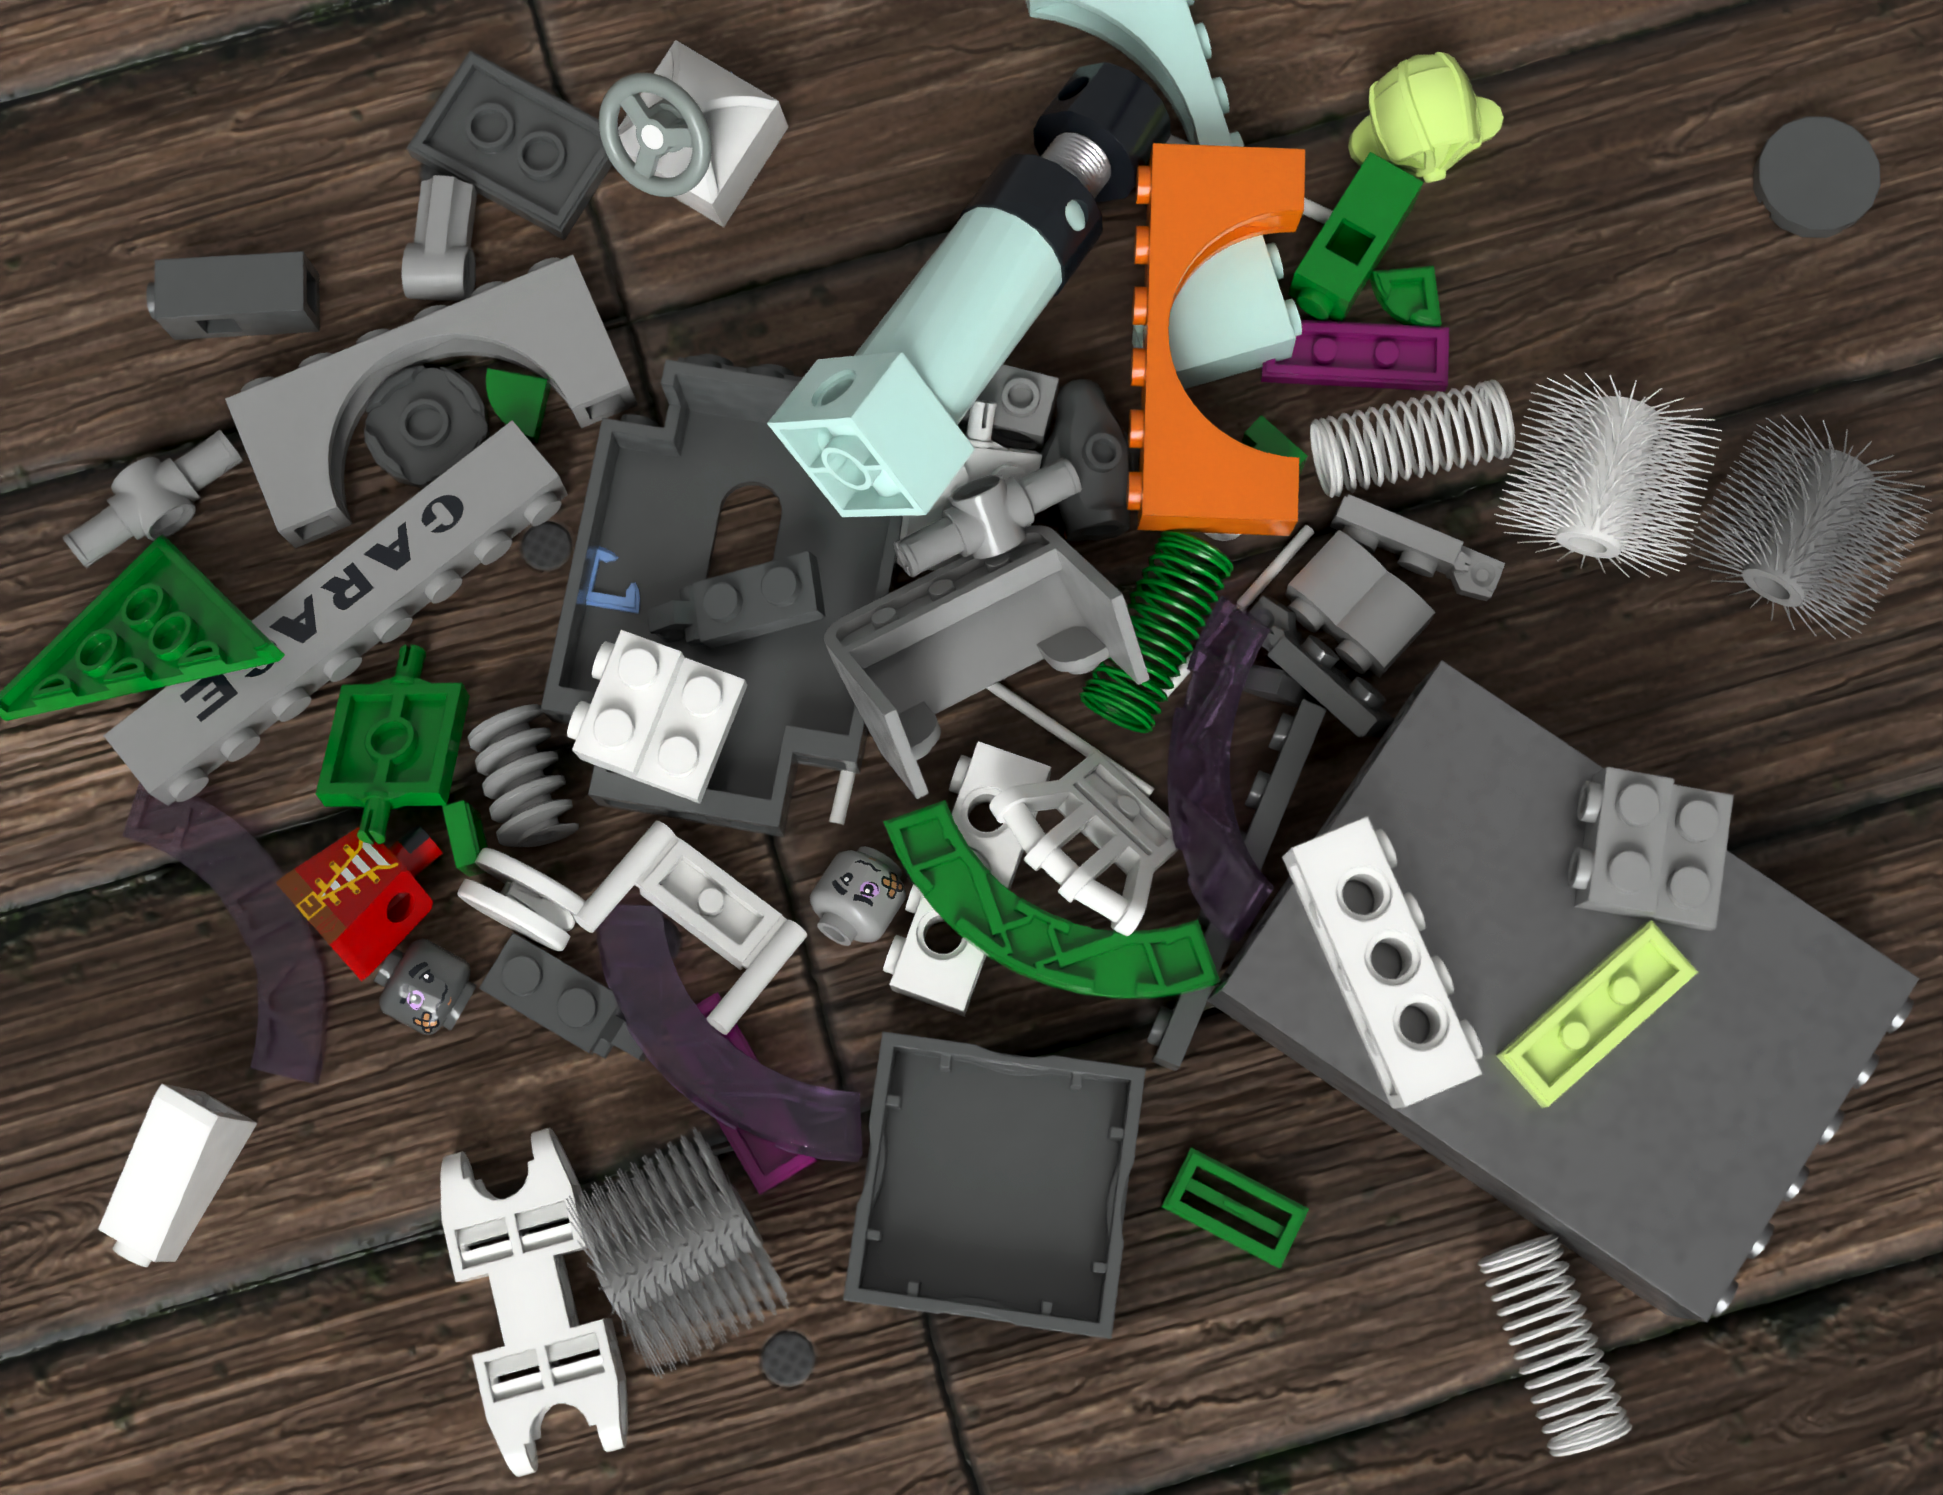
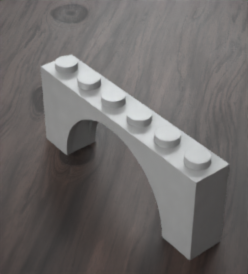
[225,255,638,548]

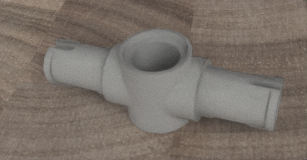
[62,430,243,569]
[893,458,1082,577]

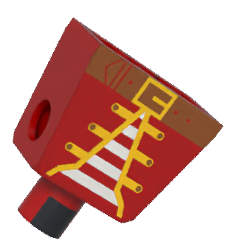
[275,824,443,981]

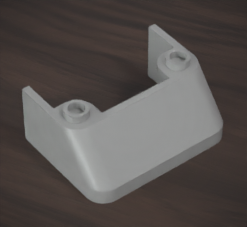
[824,525,1150,799]

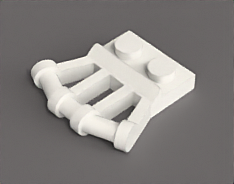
[989,750,1190,937]

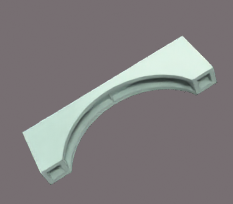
[1025,0,1302,389]

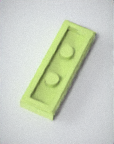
[1496,920,1698,1108]

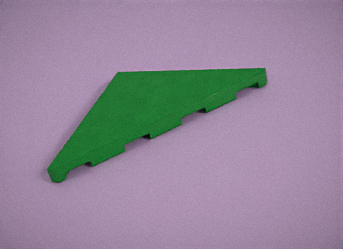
[0,534,285,721]

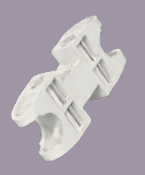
[440,1128,628,1477]

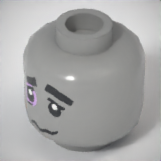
[810,846,906,946]

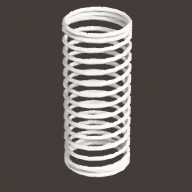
[1310,379,1515,498]
[1477,1234,1633,1456]

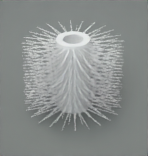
[1494,373,1722,578]

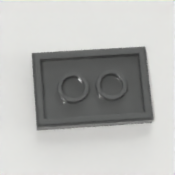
[407,50,612,240]

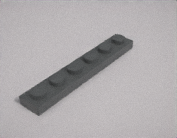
[1146,699,1327,1072]

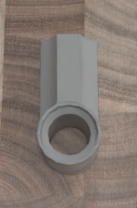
[402,175,477,302]

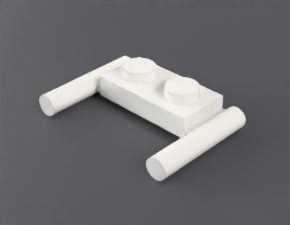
[573,820,807,1035]

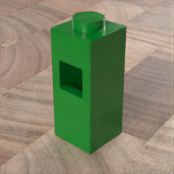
[1288,152,1424,322]

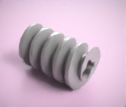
[468,704,579,848]

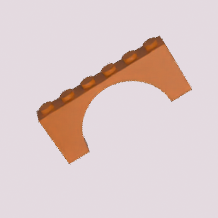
[1126,143,1305,536]

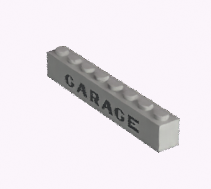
[103,420,568,806]

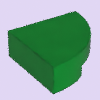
[1370,266,1441,327]
[486,368,551,444]

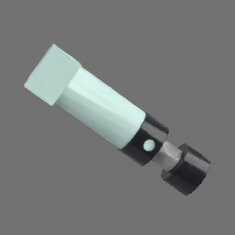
[767,62,1171,517]

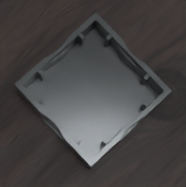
[843,1031,1146,1339]

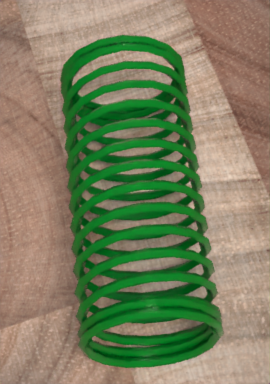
[1079,530,1233,733]

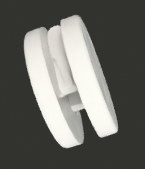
[457,848,586,951]

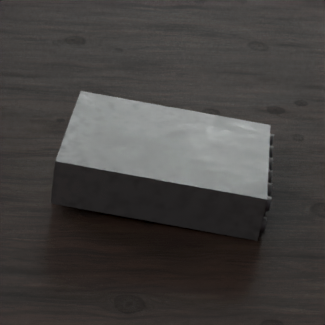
[1207,661,1920,1322]

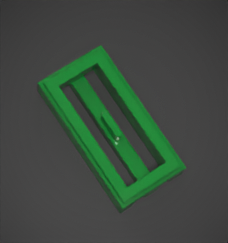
[1161,1148,1309,1269]

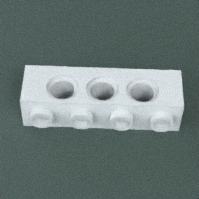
[883,741,1051,1017]
[1282,817,1483,1109]

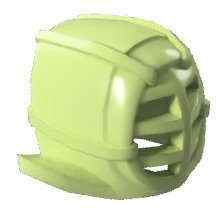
[1348,52,1503,183]

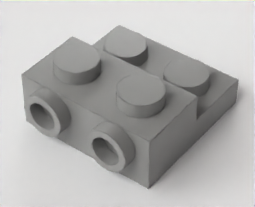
[1568,767,1733,931]

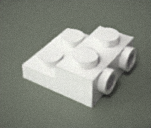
[567,630,747,803]

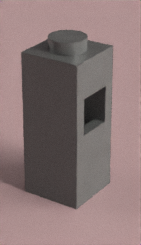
[146,251,320,340]

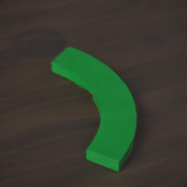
[883,800,1220,999]

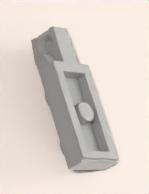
[1330,494,1505,601]

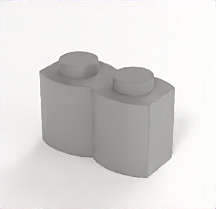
[1285,530,1435,678]

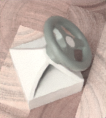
[599,40,789,227]

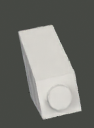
[98,1084,257,1267]

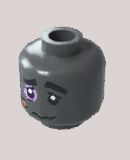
[374,938,477,1035]

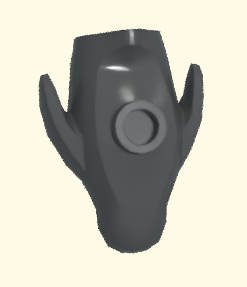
[1040,379,1140,542]

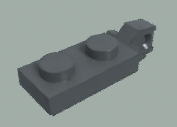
[647,551,826,649]
[1239,596,1395,737]
[479,933,657,1062]

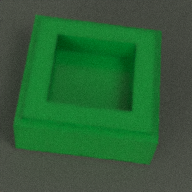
[442,800,488,877]

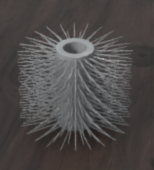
[1687,414,1933,639]
[566,1128,790,1379]

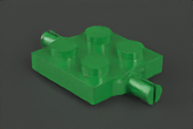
[315,644,470,844]

